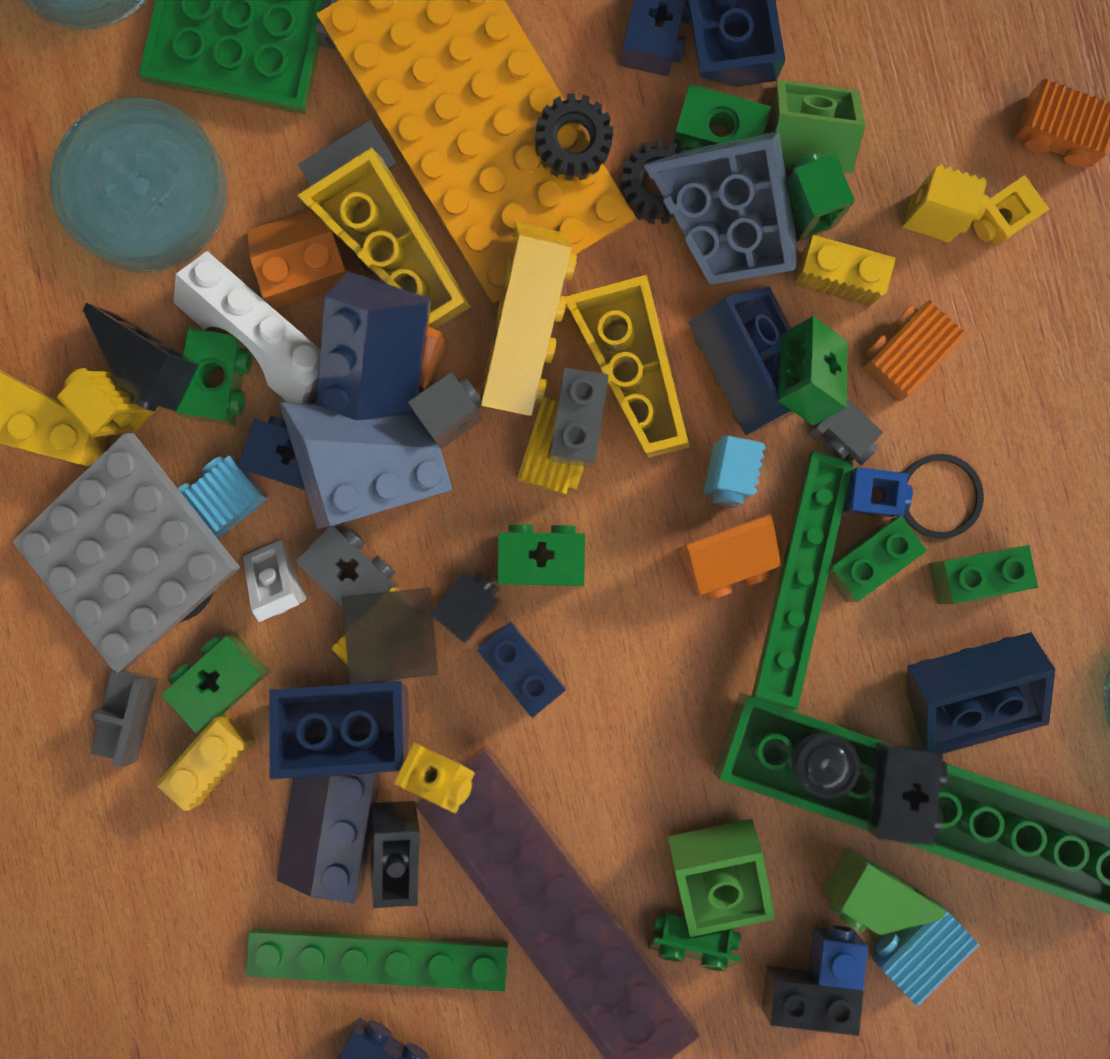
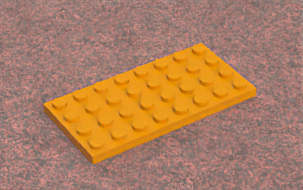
[316,0,636,307]

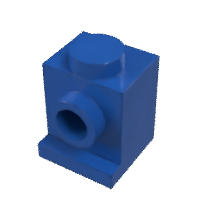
[843,467,913,518]

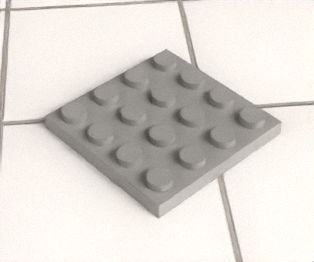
[12,433,240,673]

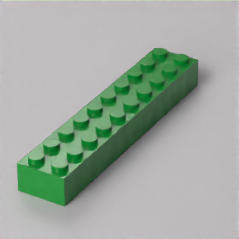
[713,692,1110,914]

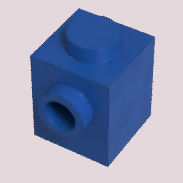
[809,925,868,991]

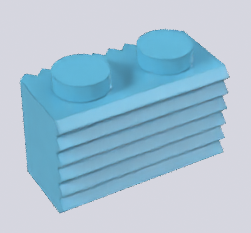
[703,435,766,508]
[178,456,269,539]
[872,898,980,1007]

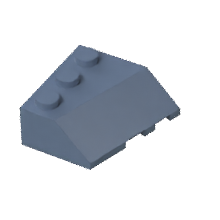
[643,131,800,285]
[280,402,453,529]

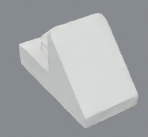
[243,540,306,622]

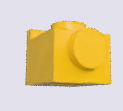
[973,175,1049,247]
[394,742,475,814]

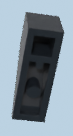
[83,303,199,412]

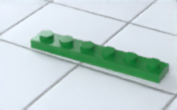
[751,451,853,710]
[246,928,508,992]

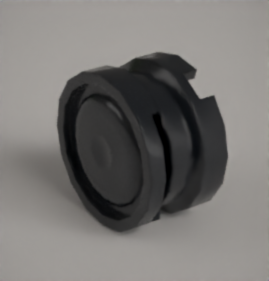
[790,731,860,798]

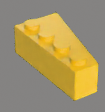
[297,148,471,329]
[480,221,577,416]
[566,275,690,458]
[0,369,109,467]

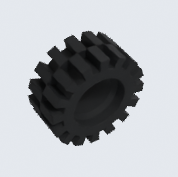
[535,94,614,181]
[621,140,687,224]

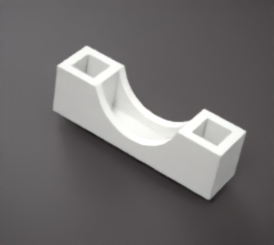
[173,251,321,404]

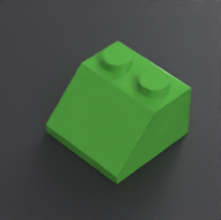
[769,80,866,173]
[668,819,775,937]
[822,847,947,935]

